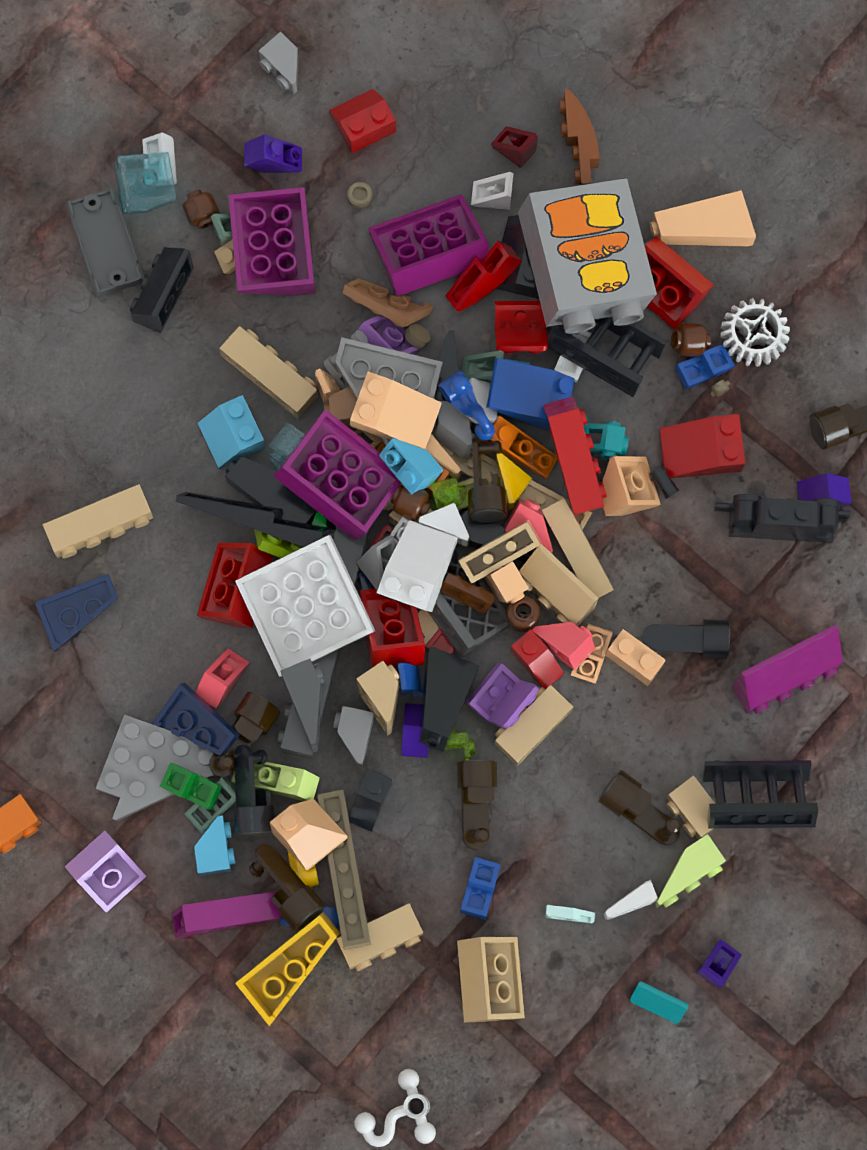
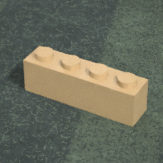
[219,326,318,419]
[42,484,153,558]

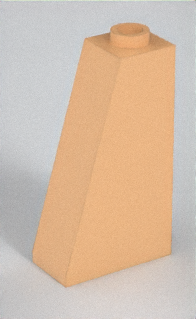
[650,190,756,246]

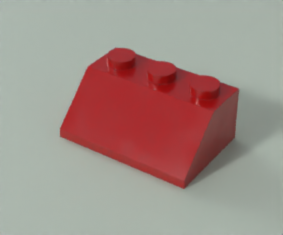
[644,237,714,329]
[197,542,273,628]

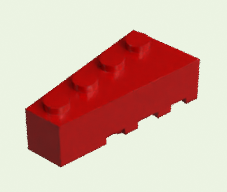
[543,396,607,515]

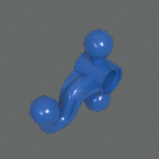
[438,370,495,440]

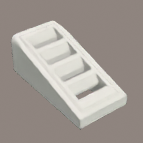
[604,880,658,920]

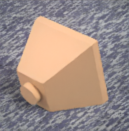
[602,456,661,516]
[270,799,348,871]

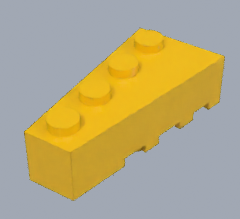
[235,912,340,1026]

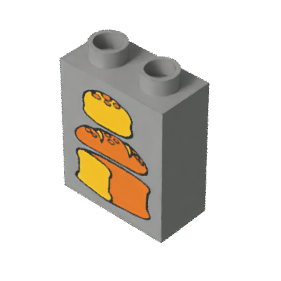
[518,178,657,334]

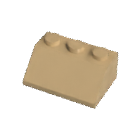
[519,544,599,626]
[356,661,400,736]
[457,937,525,1023]

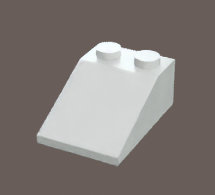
[377,520,458,612]

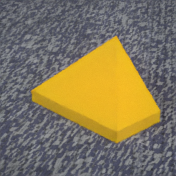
[496,453,532,510]

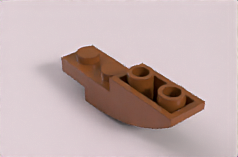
[559,89,600,186]

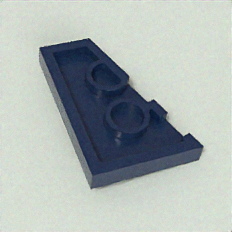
[35,574,118,652]
[152,683,240,756]

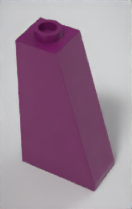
[171,891,281,939]

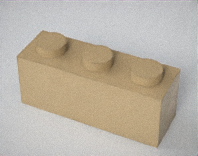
[459,520,542,583]
[494,685,573,766]
[336,903,423,971]

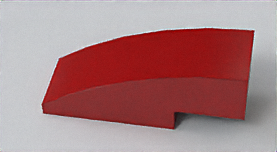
[445,241,522,312]

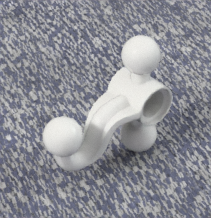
[354,1069,436,1147]

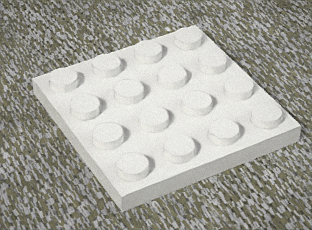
[235,535,375,677]

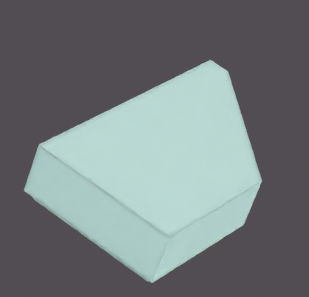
[545,905,595,924]

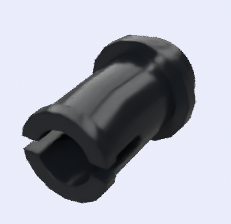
[649,465,679,499]

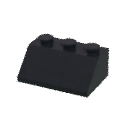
[496,215,539,299]
[130,247,194,333]

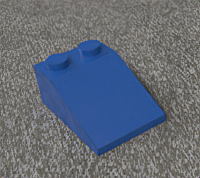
[486,358,575,431]

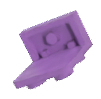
[465,662,539,729]

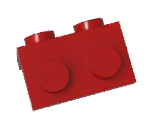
[495,301,548,354]

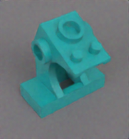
[583,416,629,460]

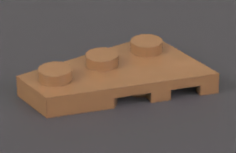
[342,278,434,327]

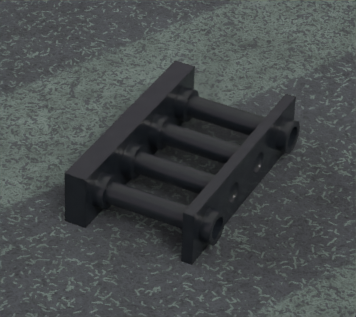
[547,316,667,397]
[703,760,818,829]

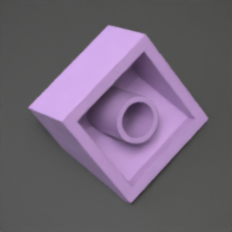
[65,831,146,913]

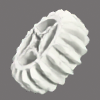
[720,298,790,367]

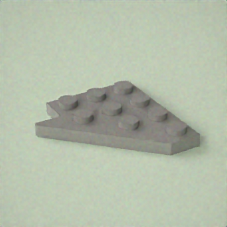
[335,337,443,446]
[96,715,215,821]

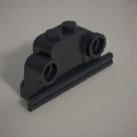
[714,494,851,543]

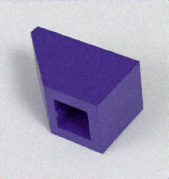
[244,134,302,173]

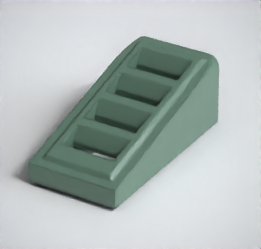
[184,777,236,833]

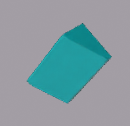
[630,981,689,1024]

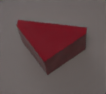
[491,126,538,168]

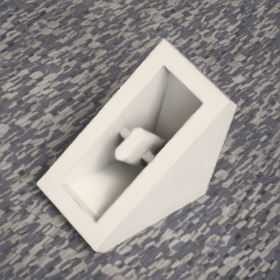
[471,172,513,210]
[418,503,469,547]

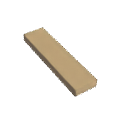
[542,498,614,598]

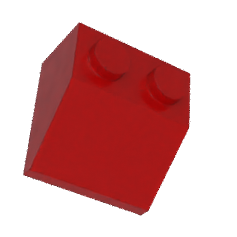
[329,89,396,153]

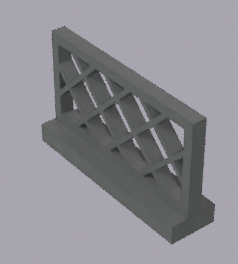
[428,544,510,658]

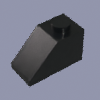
[349,769,392,832]

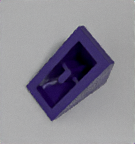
[797,473,851,505]
[401,703,429,758]
[696,939,742,989]

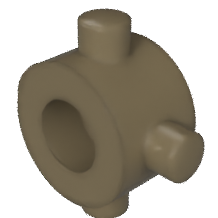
[710,380,730,397]

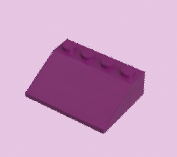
[228,187,315,296]
[368,194,489,297]
[273,409,401,541]
[732,625,843,715]

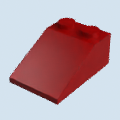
[659,414,745,478]
[359,589,425,668]

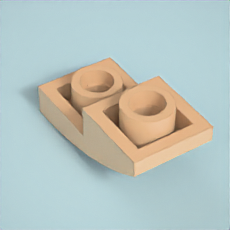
[571,623,613,684]

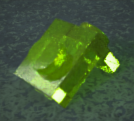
[431,478,468,509]
[445,730,475,760]

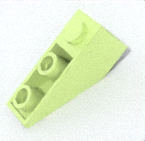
[231,762,320,801]
[655,834,726,908]

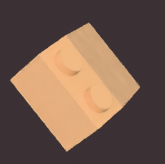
[350,372,442,449]

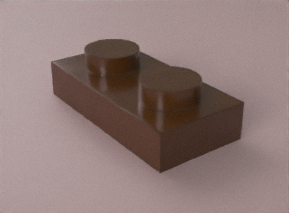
[439,573,495,614]

